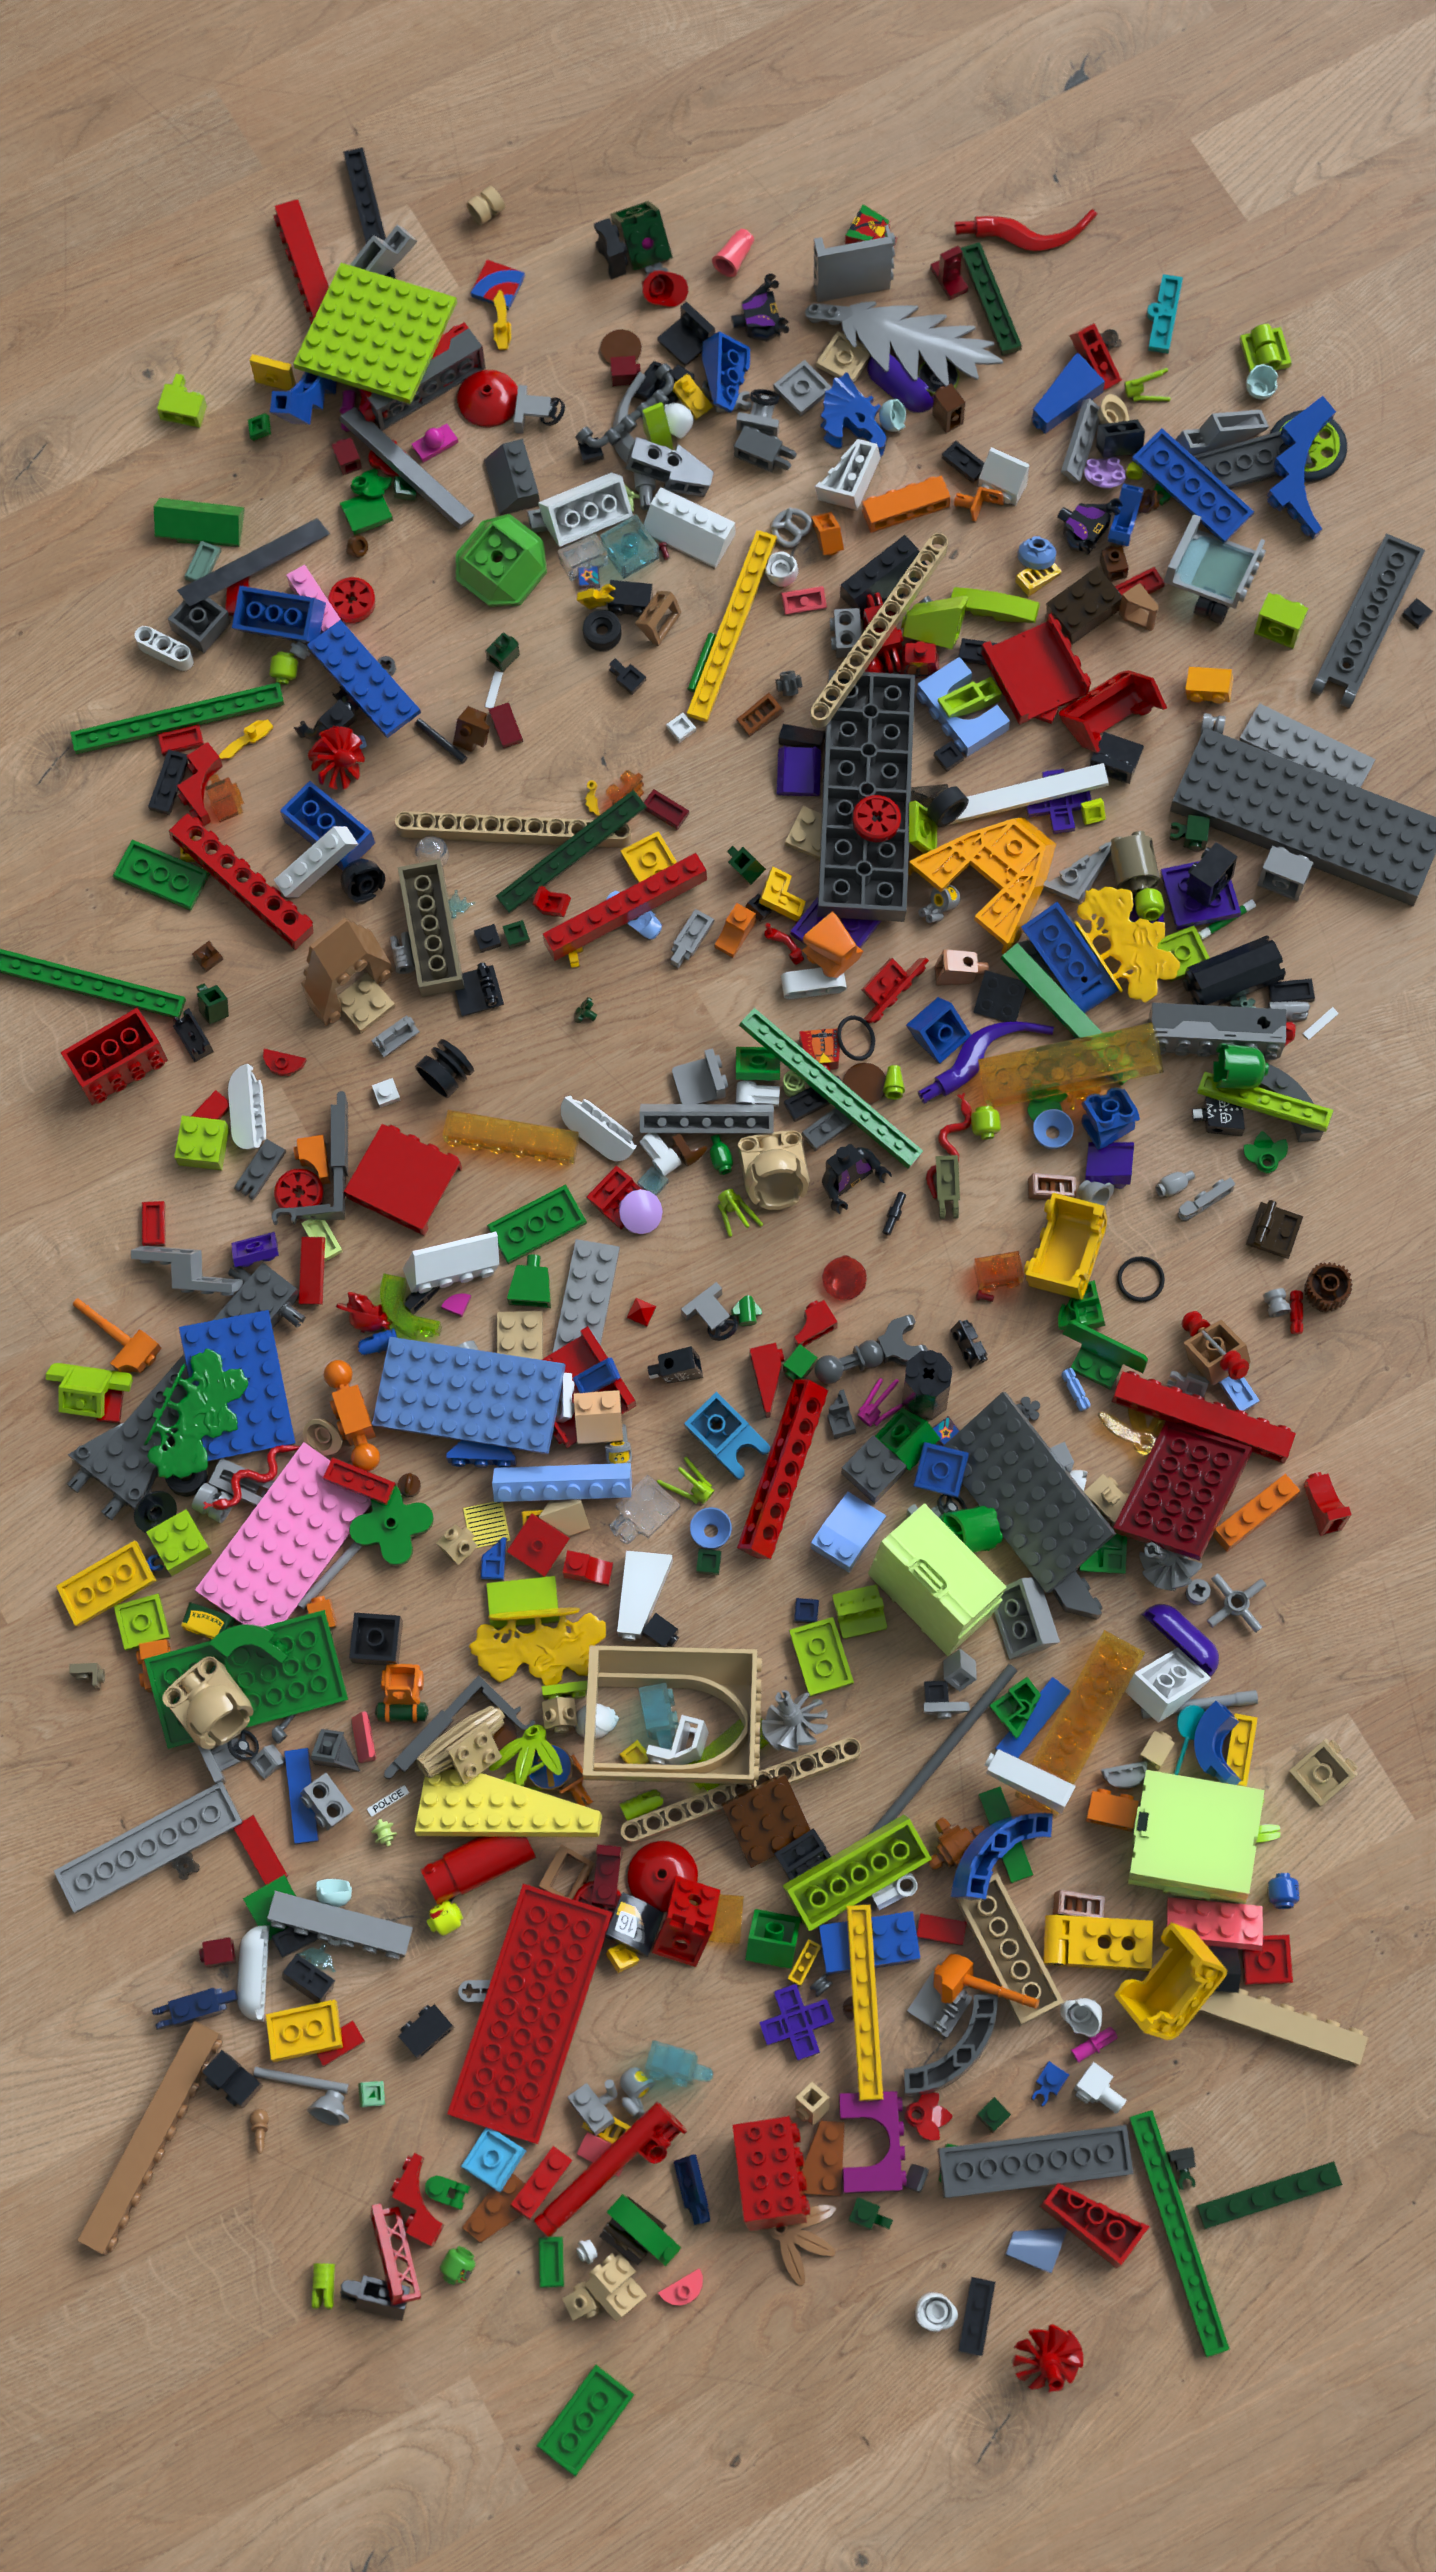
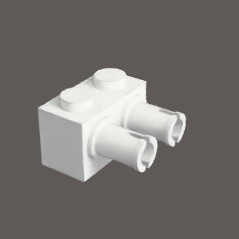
[1074,2062,1127,2114]

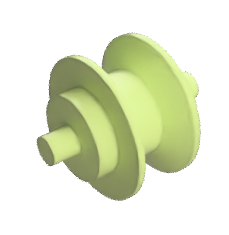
[371,1819,397,1847]

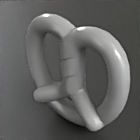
[771,507,813,548]

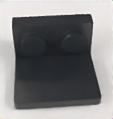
[658,301,715,366]
[1090,732,1144,784]

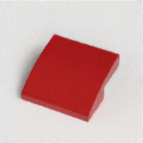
[586,1165,643,1230]

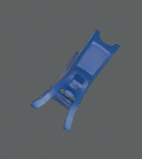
[820,372,886,457]

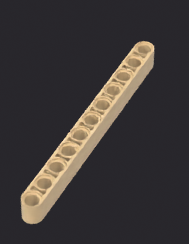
[810,533,948,728]
[395,811,631,848]
[621,1737,861,1845]

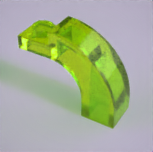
[380,1273,442,1339]

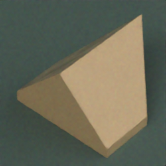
[539,1499,591,1537]

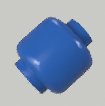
[1268,1873,1300,1909]

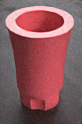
[712,229,754,277]

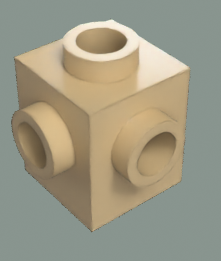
[436,1524,478,1565]
[542,1697,577,1734]
[562,2281,602,2321]

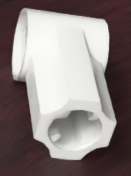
[736,1081,780,1107]
[639,1133,682,1177]
[872,1873,917,1910]

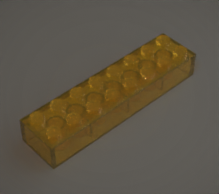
[978,1023,1164,1108]
[1014,1630,1146,1819]

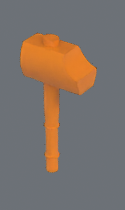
[73,1298,162,1373]
[934,1954,1039,2009]

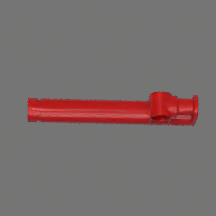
[534,2102,687,2237]

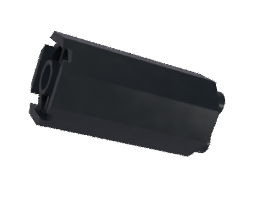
[1182,935,1286,1006]
[902,1350,953,1420]

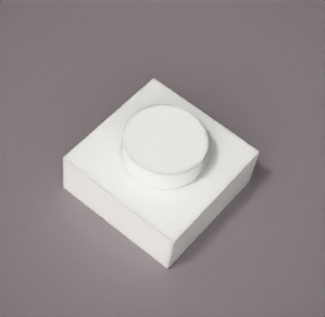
[372,1078,400,1108]

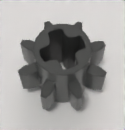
[775,671,803,696]

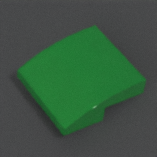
[340,495,393,535]
[243,1875,296,1941]

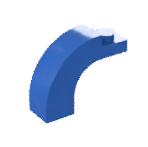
[1108,483,1144,546]
[1194,1701,1241,1785]

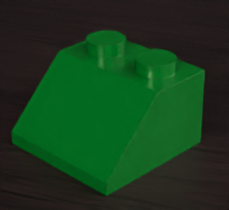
[875,1408,940,1471]
[745,1909,801,1969]

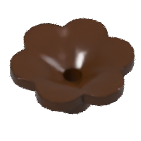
[1139,489,1159,514]

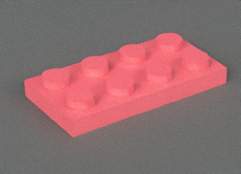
[1166,1897,1263,1951]

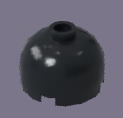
[341,859,386,903]

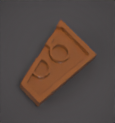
[802,2121,845,2196]
[462,2173,545,2243]

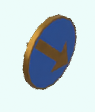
[528,1744,573,1790]

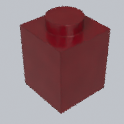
[610,356,641,387]
[332,438,362,476]
[199,1937,236,1968]

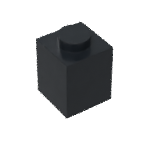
[642,1613,679,1647]

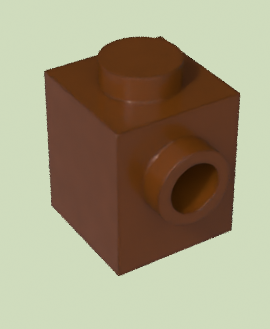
[1100,546,1129,581]

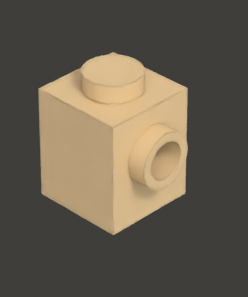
[795,2082,829,2126]

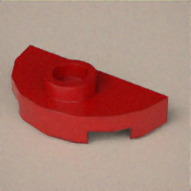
[263,1048,307,1076]

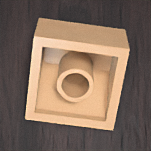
[574,1390,623,1445]

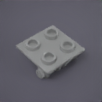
[907,1971,973,2038]

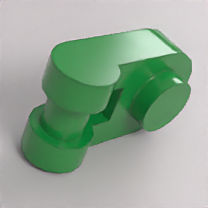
[425,2175,470,2210]

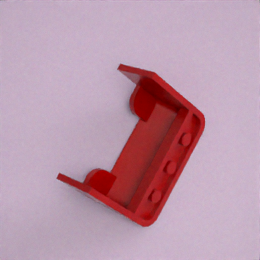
[1059,670,1167,753]

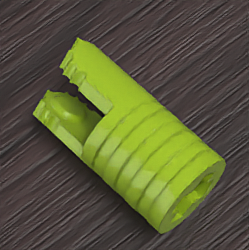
[619,1789,664,1821]
[312,2263,335,2309]

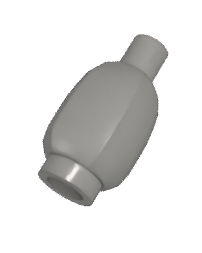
[1155,1170,1195,1197]

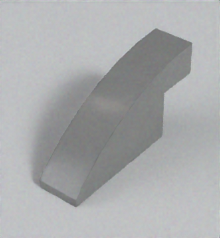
[350,225,418,275]
[1175,410,1269,455]

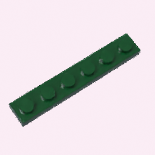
[961,242,1022,356]
[1197,2161,1342,2229]

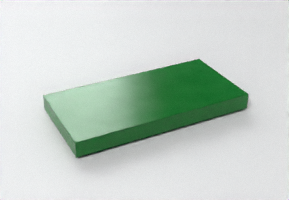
[113,839,210,911]
[487,1184,587,1264]
[537,2364,635,2477]

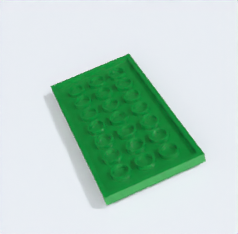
[144,1610,349,1749]

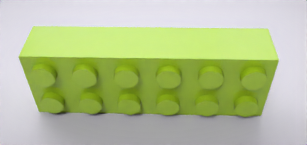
[782,1814,932,1931]

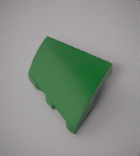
[990,1677,1041,1739]

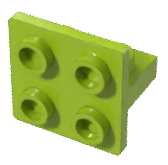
[833,1585,887,1639]

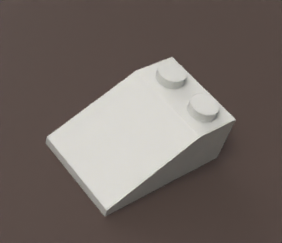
[1125,1647,1211,1723]

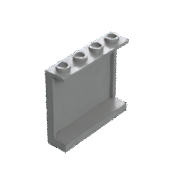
[813,225,895,302]

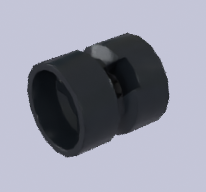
[1193,588,1232,624]

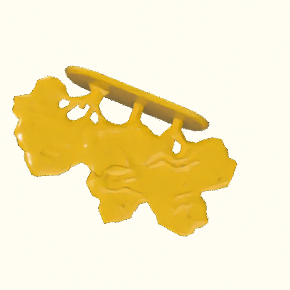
[1074,886,1180,1003]
[469,1607,606,1686]

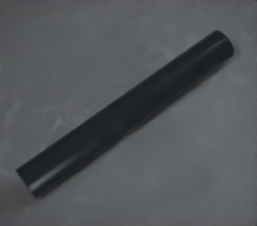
[415,718,468,764]

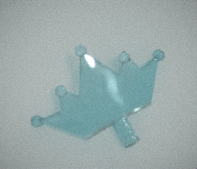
[449,890,476,918]
[298,1944,336,1972]

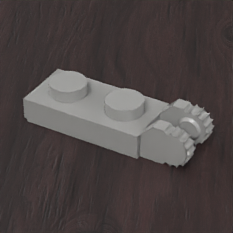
[1178,1177,1235,1221]

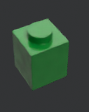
[783,1344,818,1382]

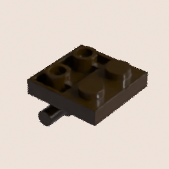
[1246,1200,1303,1259]
[599,2197,667,2266]

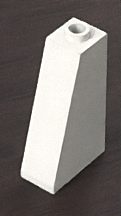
[617,1551,673,1641]
[985,1749,1076,1814]

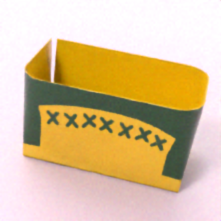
[181,1602,235,1639]

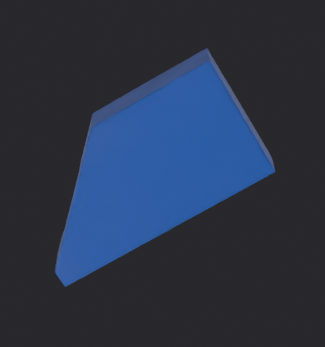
[481,1537,507,1581]

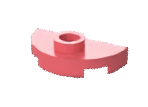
[658,2268,703,2305]

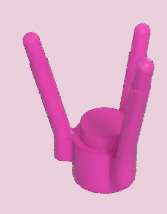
[857,1378,903,1427]

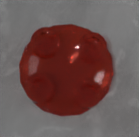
[822,1255,867,1300]

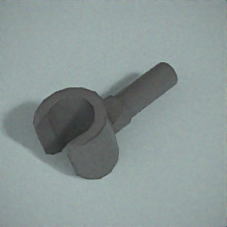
[272,1714,295,1744]

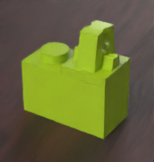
[157,374,207,428]

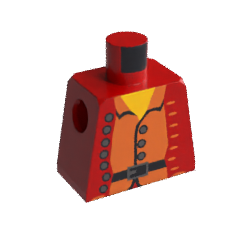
[899,641,939,678]
[799,1028,840,1071]

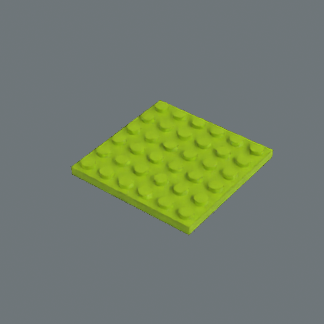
[293,263,457,404]

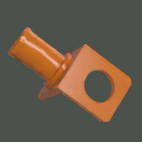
[954,487,1004,522]
[559,1754,593,1807]

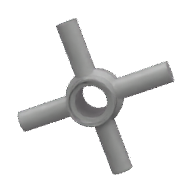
[1207,1573,1267,1633]

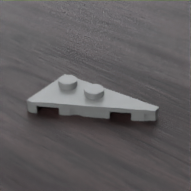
[1043,842,1111,904]

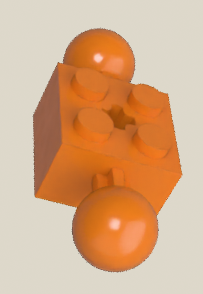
[324,1360,380,1472]

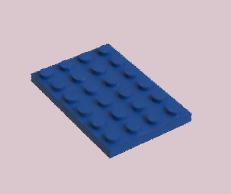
[178,1310,295,1461]

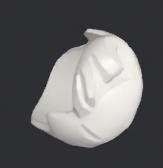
[664,403,693,439]
[765,552,798,587]
[574,1704,619,1739]
[1060,1998,1102,2037]
[915,2292,958,2332]

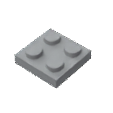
[773,360,832,416]

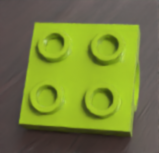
[1240,324,1292,373]

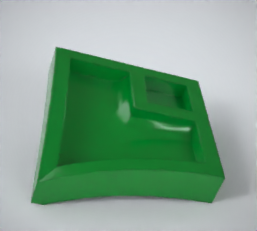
[1079,1527,1127,1574]

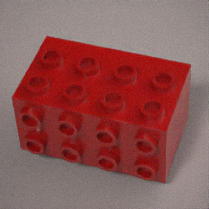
[60,1007,168,1105]
[732,2116,811,2231]

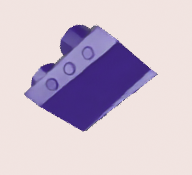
[777,746,821,797]
[1085,1142,1134,1189]

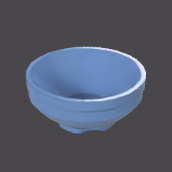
[1017,536,1056,570]
[1033,1109,1074,1149]
[690,1507,732,1549]

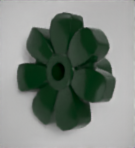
[574,997,597,1023]

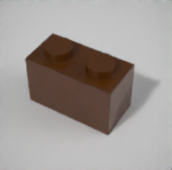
[932,383,965,434]

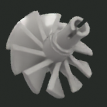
[1139,1542,1203,1591]
[761,1690,828,1752]

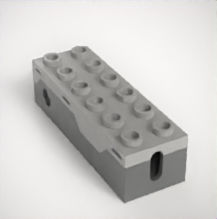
[1147,1003,1295,1060]

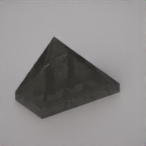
[910,784,948,808]

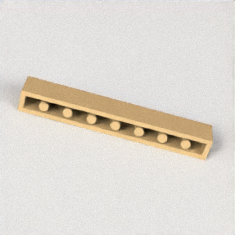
[1198,1988,1368,2067]

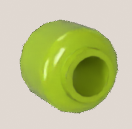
[269,652,298,685]
[1134,888,1165,921]
[971,1106,1001,1140]

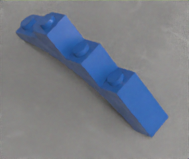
[270,372,337,425]
[1267,396,1336,539]

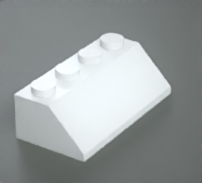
[538,472,633,547]
[641,487,735,568]
[403,1232,499,1293]

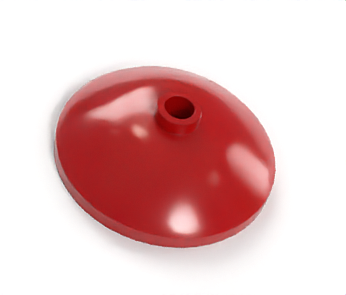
[457,370,518,427]
[627,1841,698,1912]

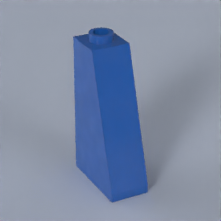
[1032,353,1105,434]

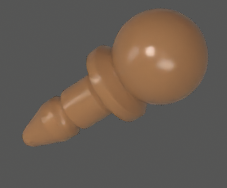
[250,2109,269,2154]

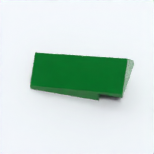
[154,498,245,547]

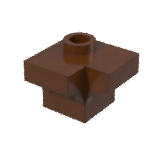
[453,706,490,752]

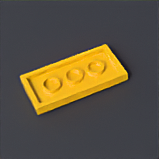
[56,1541,157,1627]

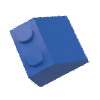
[906,997,971,1064]

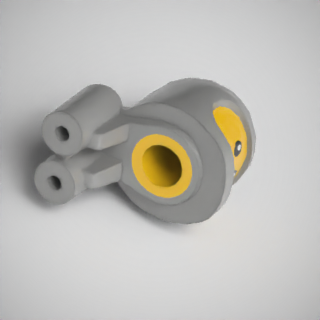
[918,885,960,923]
[605,1424,632,1464]
[620,2068,655,2119]

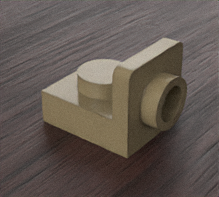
[69,1663,105,1689]

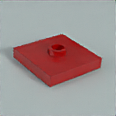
[506,1513,570,1577]
[1242,1935,1293,1985]

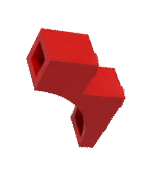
[177,742,223,826]
[391,2153,444,2247]

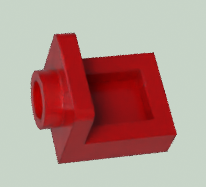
[533,886,571,917]

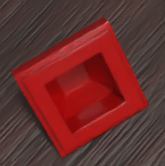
[627,1298,656,1327]

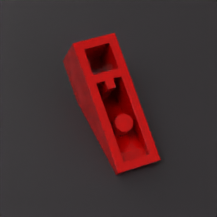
[1069,323,1122,390]
[749,1342,785,1418]

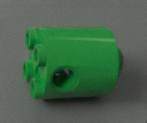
[939,1506,1003,1554]

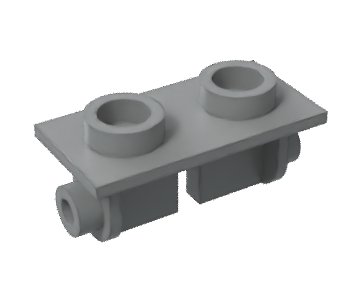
[371,1015,420,1057]

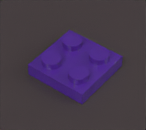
[231,1232,279,1267]

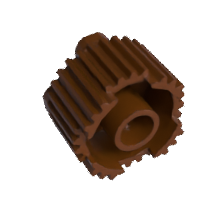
[1304,1262,1353,1313]

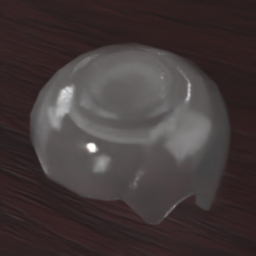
[415,835,449,866]

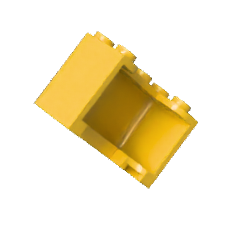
[1024,1193,1108,1300]
[1114,1922,1227,2040]

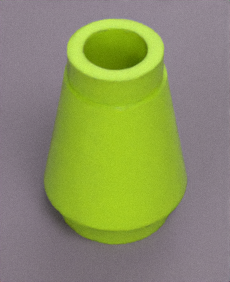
[883,1065,905,1100]

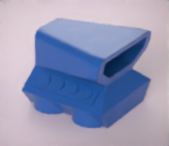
[1081,1087,1140,1150]

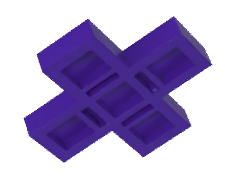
[1026,769,1092,834]
[759,1984,835,2061]

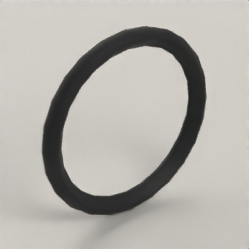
[837,1015,875,1061]
[1117,1256,1165,1302]

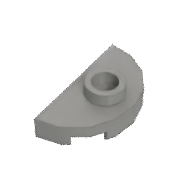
[923,1702,970,1719]
[1101,1761,1147,1789]

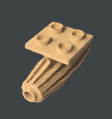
[416,1706,505,1784]

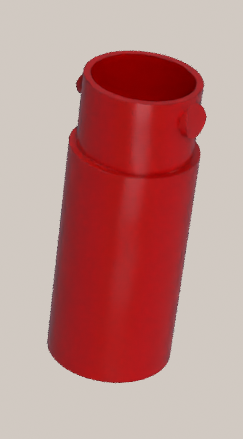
[420,1836,537,1905]

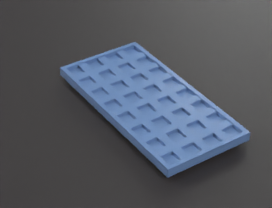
[372,1337,566,1454]

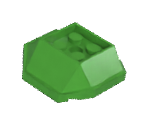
[456,514,547,607]

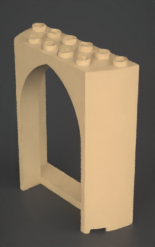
[583,1646,762,1784]

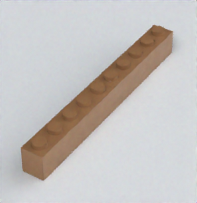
[77,2021,223,2255]

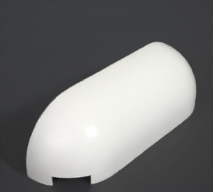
[228,1064,266,1149]
[561,1096,636,1161]
[237,1925,269,2022]

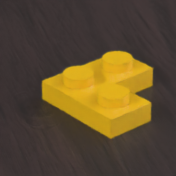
[759,867,806,922]

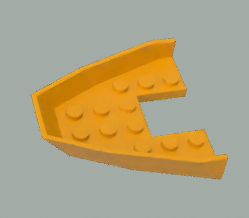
[908,817,1056,954]

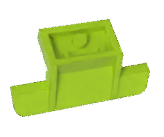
[46,1363,133,1418]

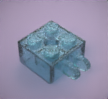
[639,1682,679,1750]
[645,2040,714,2088]

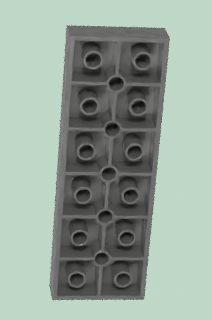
[817,670,915,922]
[1170,728,1436,907]

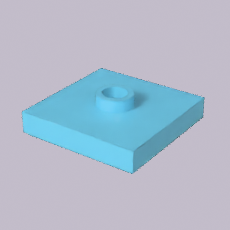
[461,2127,526,2192]

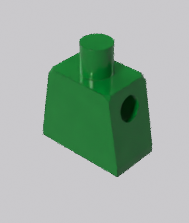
[507,1254,551,1308]

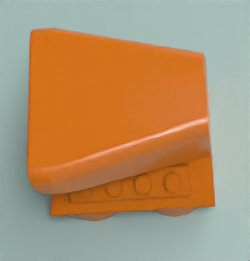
[802,912,863,978]

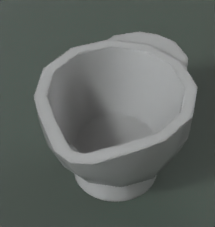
[1077,1180,1114,1206]
[307,2090,349,2126]

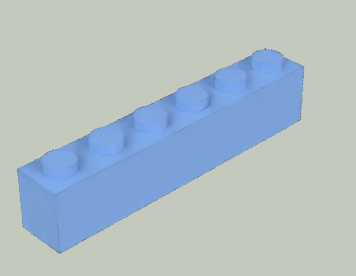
[492,1463,632,1502]

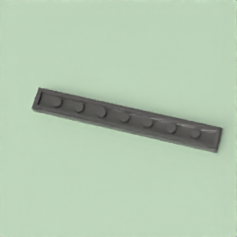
[339,407,475,529]

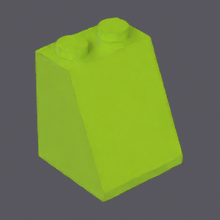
[901,596,969,649]

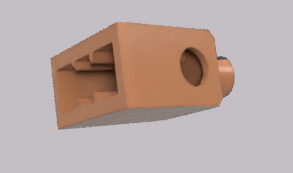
[935,949,988,985]

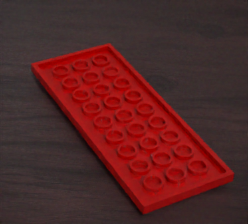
[447,1884,613,2144]

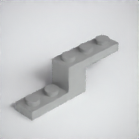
[131,1246,243,1296]

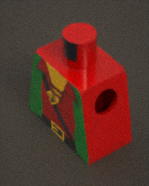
[845,204,897,245]

